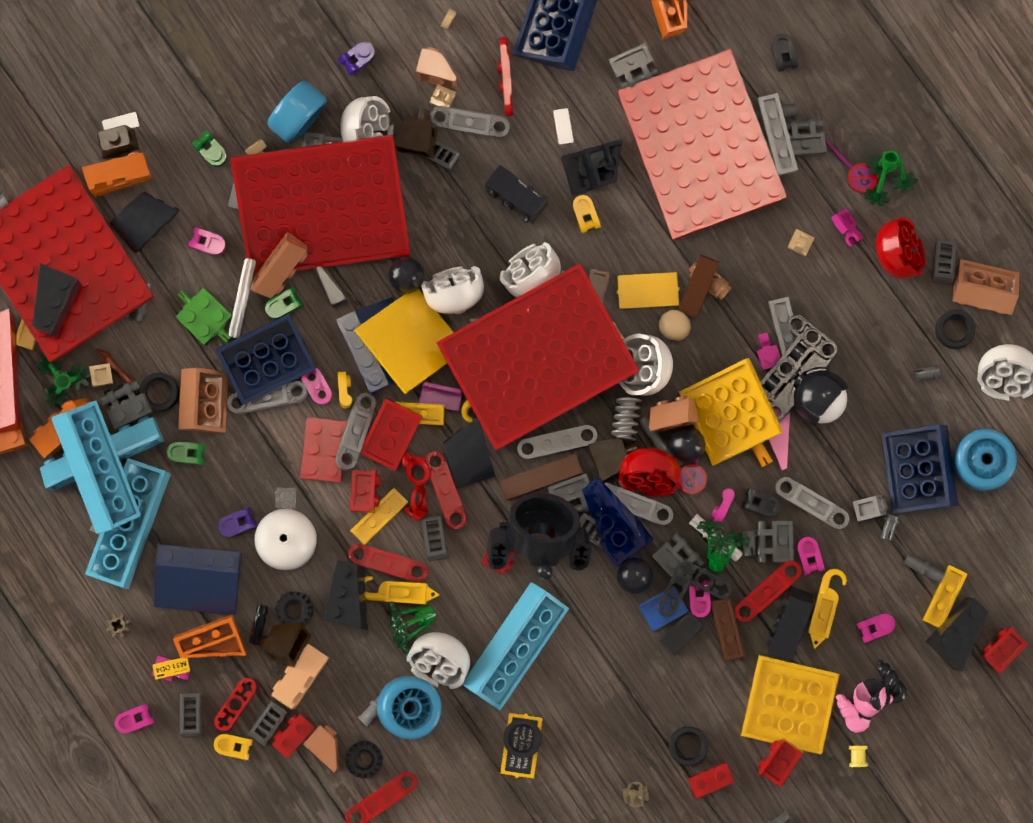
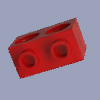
[687,762,734,799]

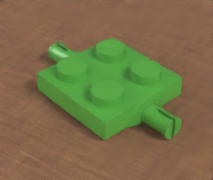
[176,288,232,345]

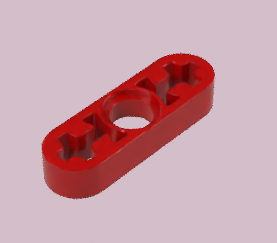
[214,678,257,731]

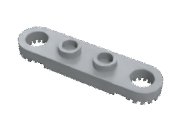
[430,105,510,137]
[227,381,308,414]
[335,393,376,470]
[517,425,597,459]
[775,477,849,529]
[595,483,673,525]

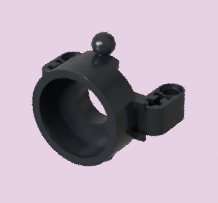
[487,493,591,580]

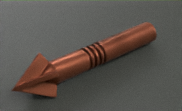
[96,348,139,393]

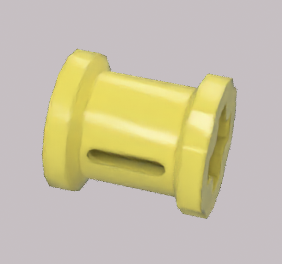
[849,746,868,767]

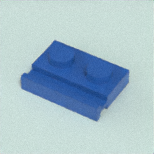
[638,586,689,632]

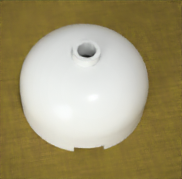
[340,96,394,141]
[500,242,561,298]
[421,266,484,314]
[618,334,673,396]
[977,344,1033,401]
[255,509,317,571]
[407,632,470,689]

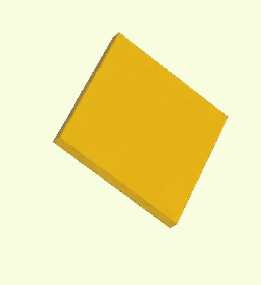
[354,289,454,394]
[679,358,783,466]
[741,655,839,755]

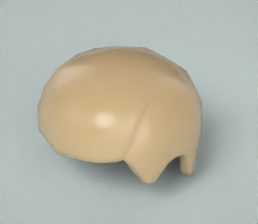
[659,310,691,341]

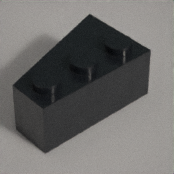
[485,165,548,224]
[32,263,82,339]
[323,560,369,631]
[766,586,814,661]
[925,597,989,672]

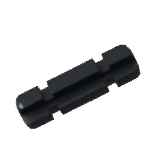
[249,605,268,645]

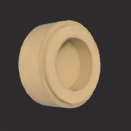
[441,9,456,29]

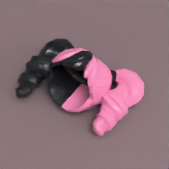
[836,659,907,733]

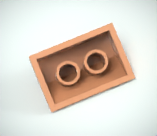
[251,232,308,298]
[952,259,1019,315]
[178,368,228,433]

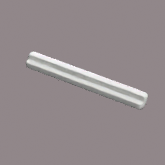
[228,258,256,338]

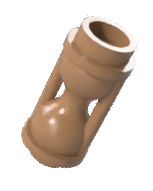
[689,262,732,300]

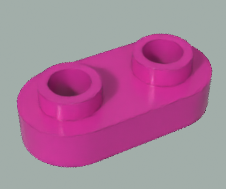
[301,368,332,405]

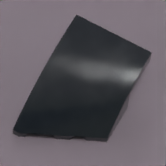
[561,139,623,195]
[110,192,180,253]
[443,416,495,488]

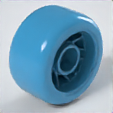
[268,81,327,143]
[952,429,1017,491]
[377,676,442,739]

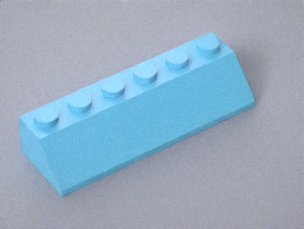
[51,400,141,534]
[40,416,165,491]
[85,458,171,590]
[462,582,569,710]

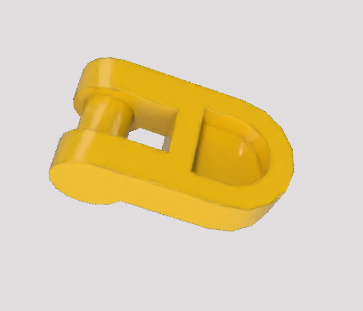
[573,195,601,234]
[337,371,352,409]
[214,734,253,760]

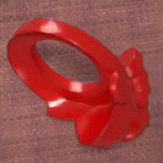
[402,452,431,485]
[404,485,428,521]

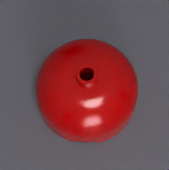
[876,217,926,279]
[619,448,681,497]

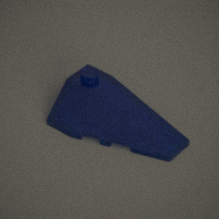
[582,477,654,567]

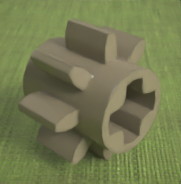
[106,613,131,638]
[623,782,649,808]

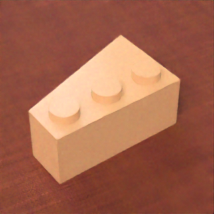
[271,644,329,709]

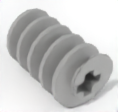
[611,397,642,441]

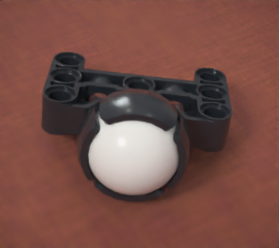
[761,314,848,426]

